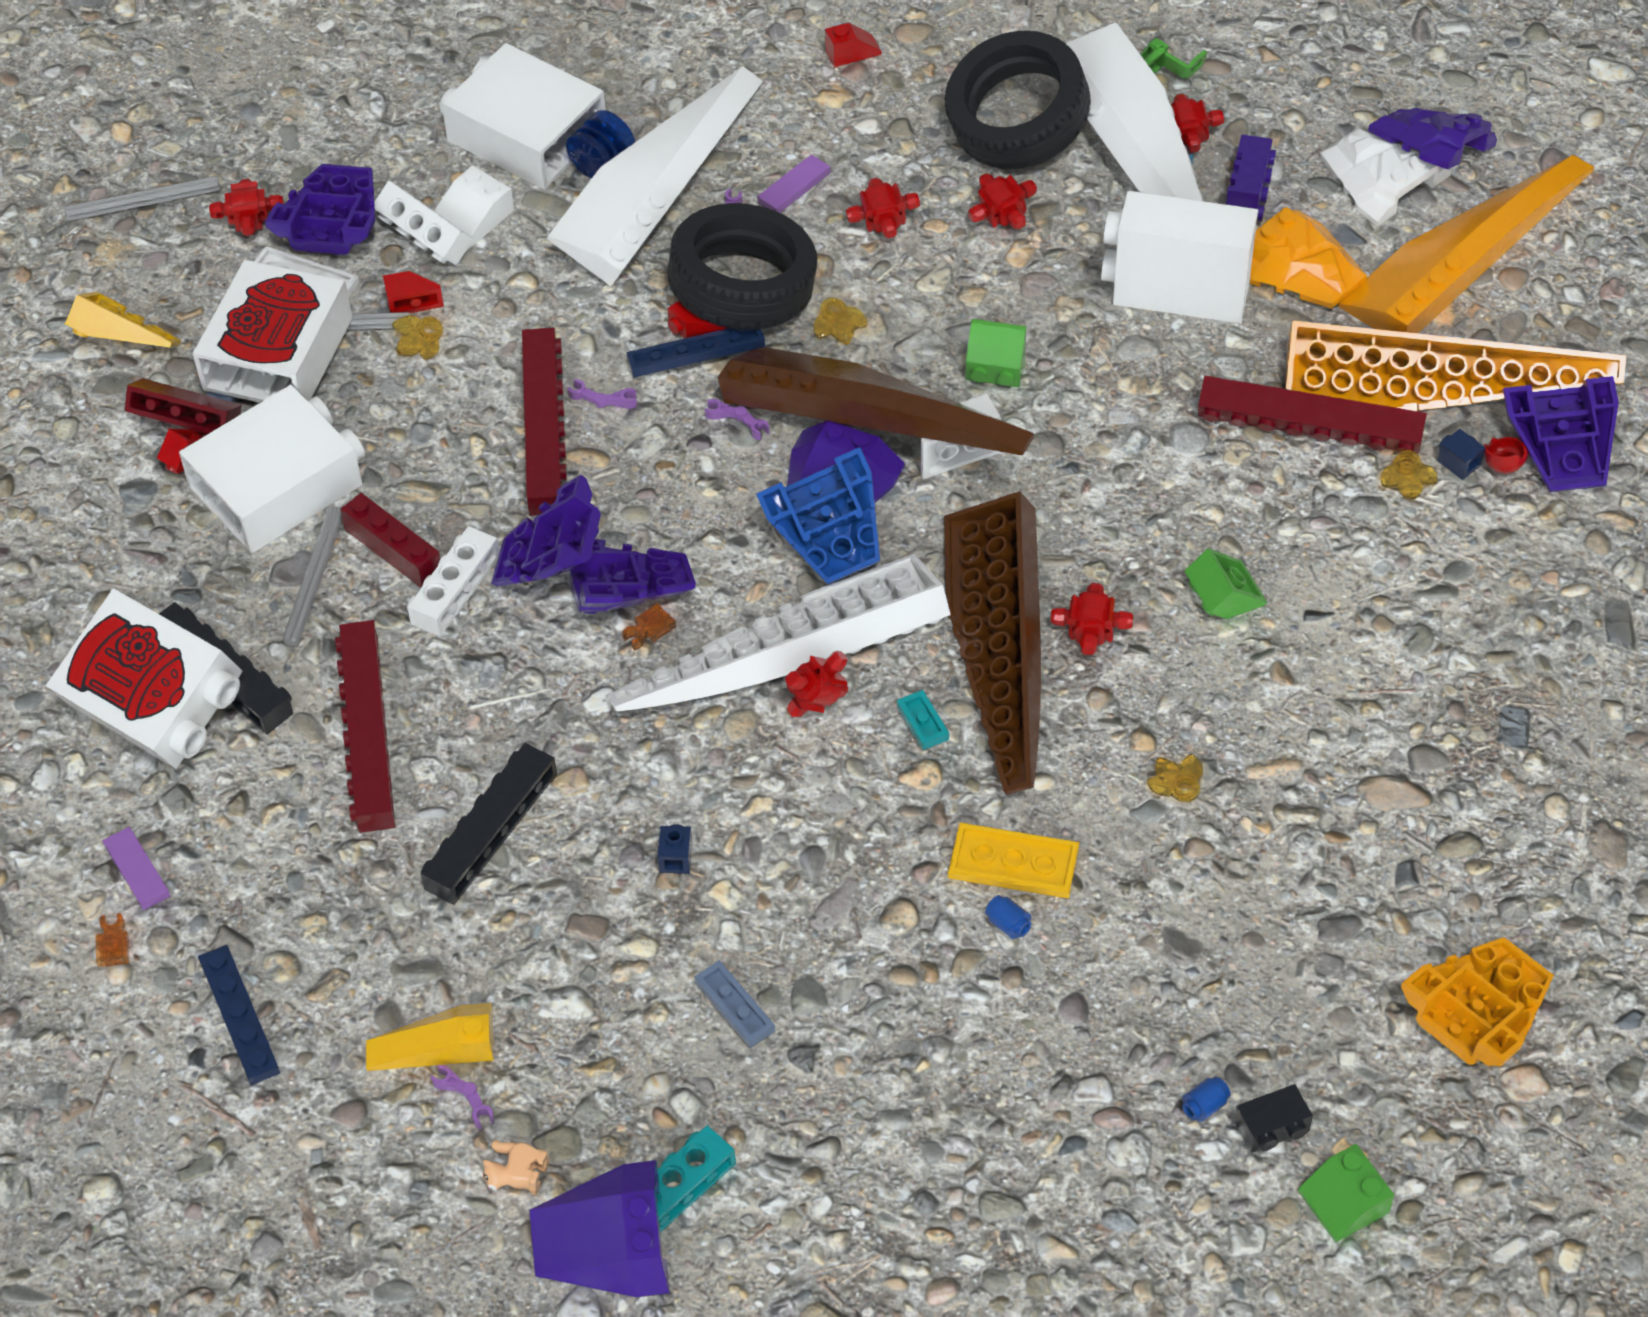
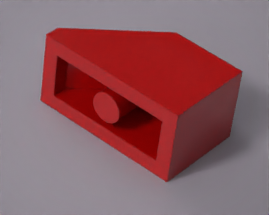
[825,22,882,68]
[383,271,444,313]
[667,301,727,339]
[157,428,208,474]

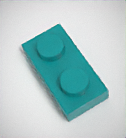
[897,690,949,750]

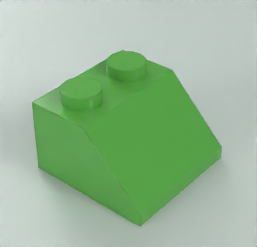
[966,319,1027,387]
[1184,548,1268,619]
[1298,1144,1394,1243]

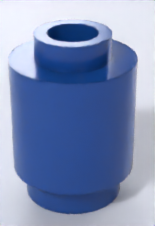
[985,895,1032,939]
[1182,1076,1231,1122]

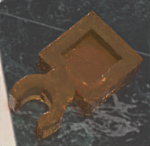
[622,603,676,650]
[96,913,129,967]

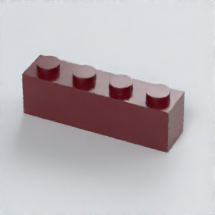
[124,378,242,434]
[340,493,440,588]

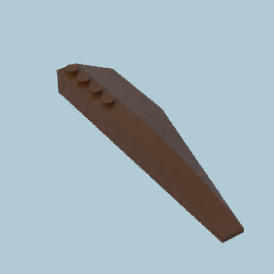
[717,347,1034,456]
[944,491,1041,795]

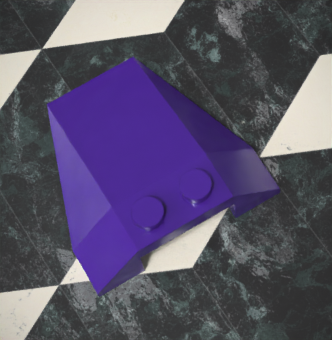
[1502,376,1619,492]
[787,421,905,503]
[529,1160,670,1298]

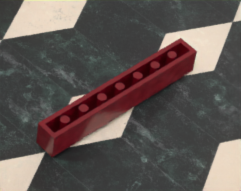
[522,327,567,516]
[1198,375,1427,455]
[335,620,396,833]

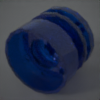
[565,110,635,178]

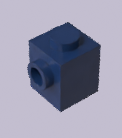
[1437,429,1485,480]
[657,824,692,874]

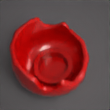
[1484,437,1528,474]

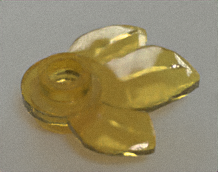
[814,297,867,345]
[392,315,443,361]
[1381,450,1438,500]
[1146,754,1203,802]

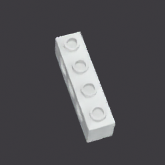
[375,181,474,265]
[407,526,500,637]

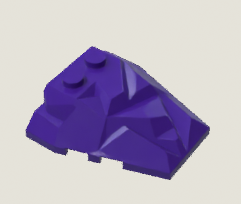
[1368,107,1497,170]
[265,164,376,255]
[491,475,601,587]
[569,539,696,614]

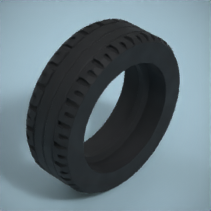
[944,31,1091,169]
[667,203,818,330]

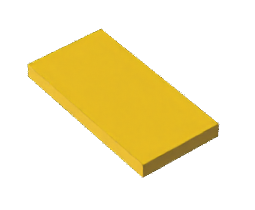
[948,822,1080,899]

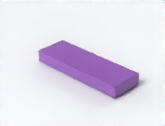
[757,154,831,213]
[102,827,171,911]

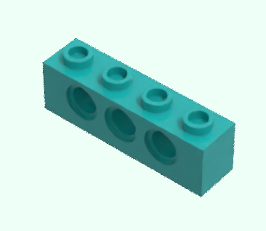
[656,1125,736,1233]

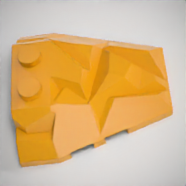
[1250,207,1367,309]
[1401,937,1554,1066]

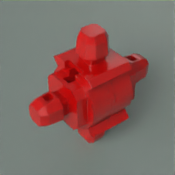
[1171,93,1224,153]
[968,173,1037,229]
[845,177,920,238]
[209,178,284,236]
[1051,583,1134,655]
[785,651,849,718]

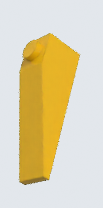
[65,292,181,347]
[366,1003,494,1071]

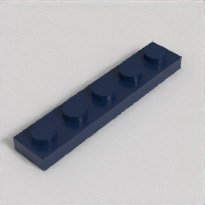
[626,328,766,378]
[198,945,281,1085]

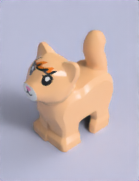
[483,1140,550,1196]

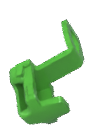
[1140,38,1208,79]

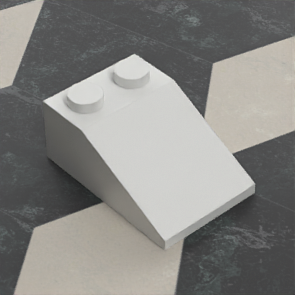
[434,165,514,251]
[921,394,1001,479]

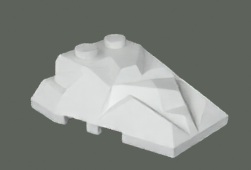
[1320,128,1451,226]

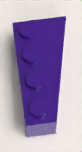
[1226,134,1276,226]

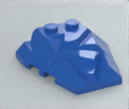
[756,447,880,585]

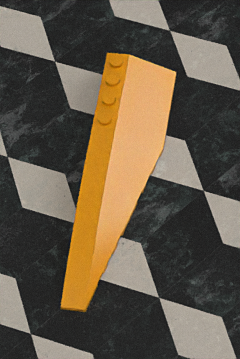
[1338,155,1595,334]
[1285,321,1626,411]

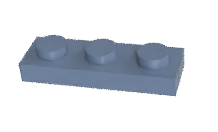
[694,960,775,1048]

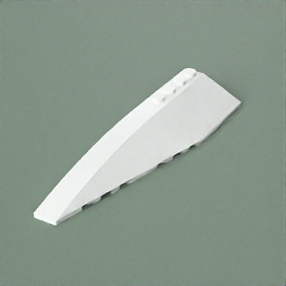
[1066,22,1204,201]
[546,66,763,286]
[608,554,951,711]

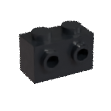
[1234,1084,1313,1153]

